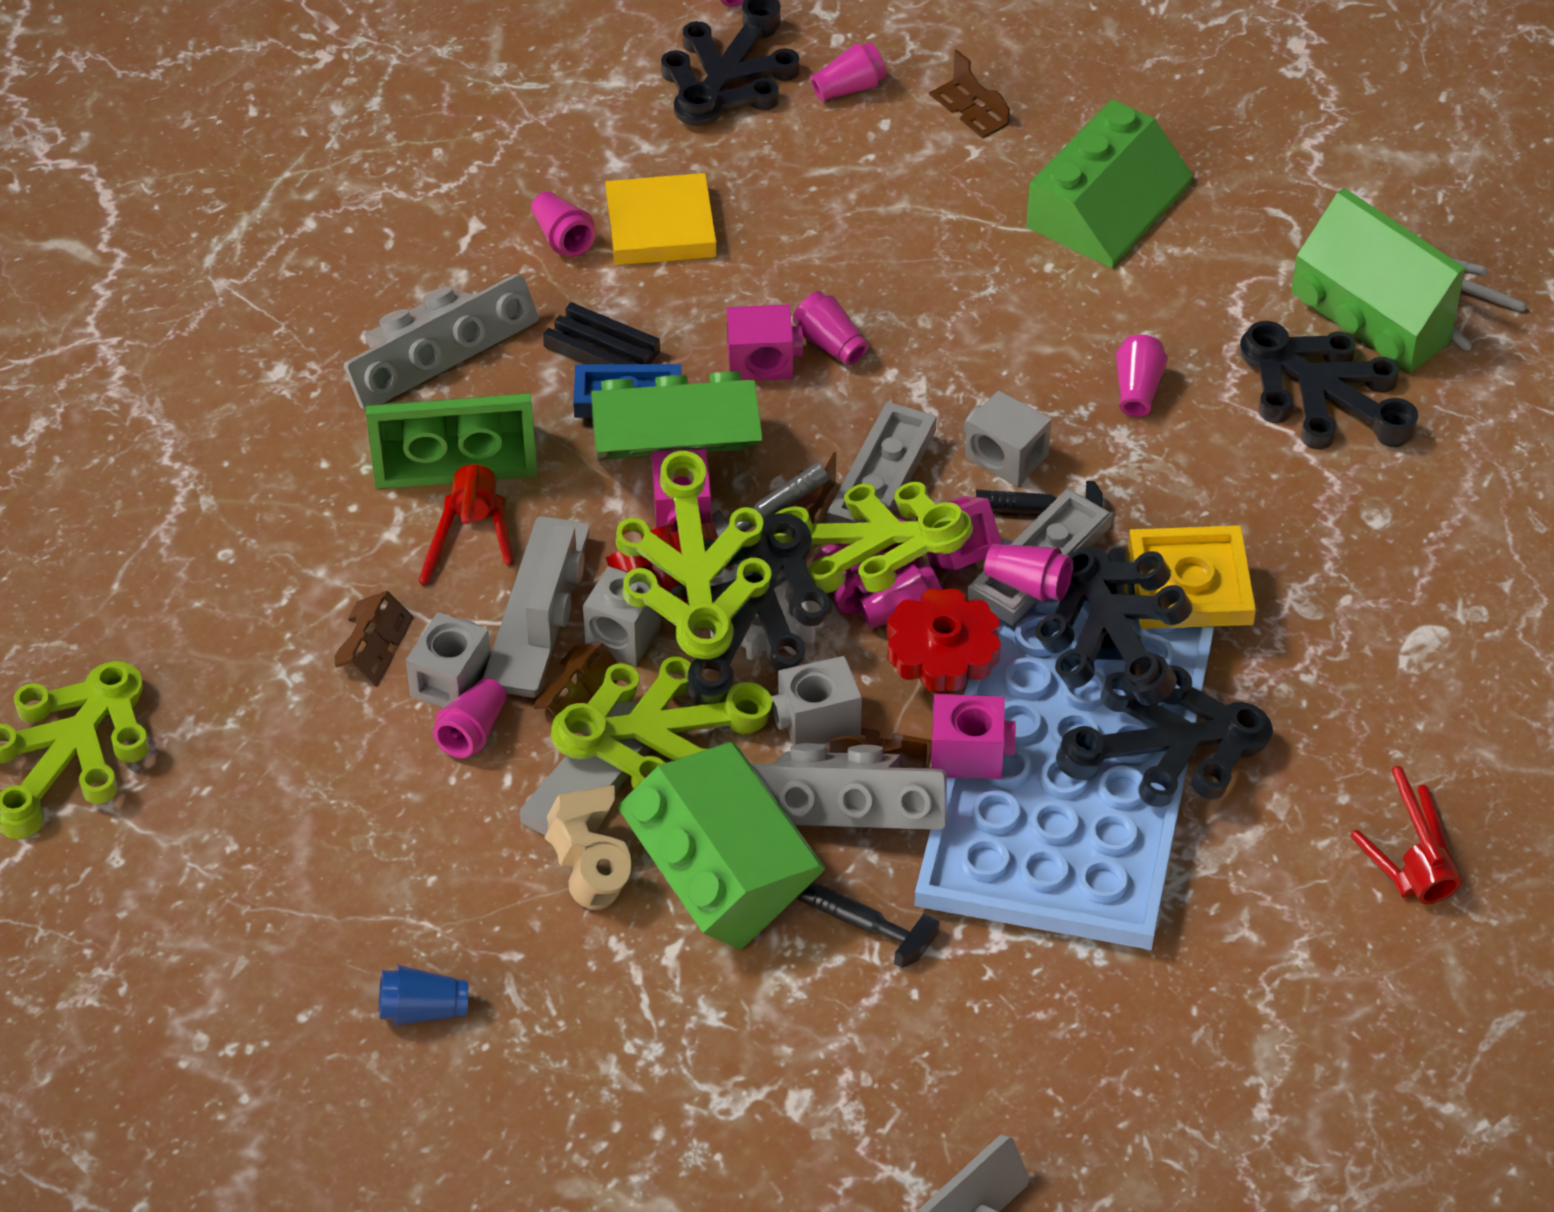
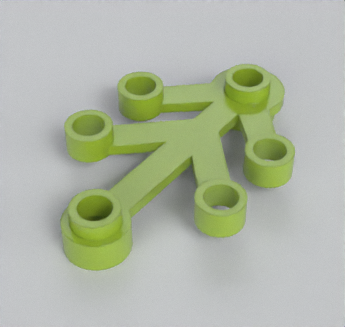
[616,451,771,659]
[774,482,973,593]
[551,656,772,789]
[0,661,149,839]

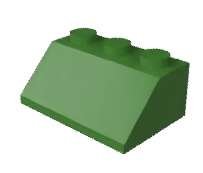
[1026,99,1193,269]
[1291,188,1465,374]
[591,371,762,460]
[365,393,538,489]
[617,742,826,950]

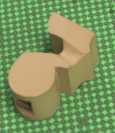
[545,785,631,910]

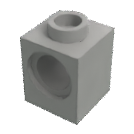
[963,390,1052,487]
[583,566,661,667]
[406,612,491,708]
[771,655,862,745]

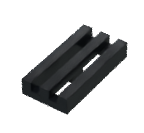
[543,302,660,364]

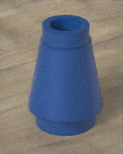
[378,964,468,1026]

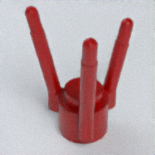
[419,464,514,586]
[1351,766,1462,905]

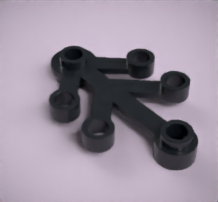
[661,0,799,126]
[1239,321,1418,450]
[669,513,829,705]
[1035,547,1193,705]
[1056,665,1273,807]

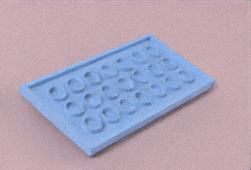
[914,540,1215,950]

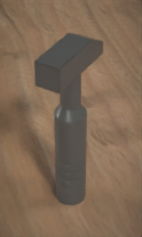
[712,461,831,537]

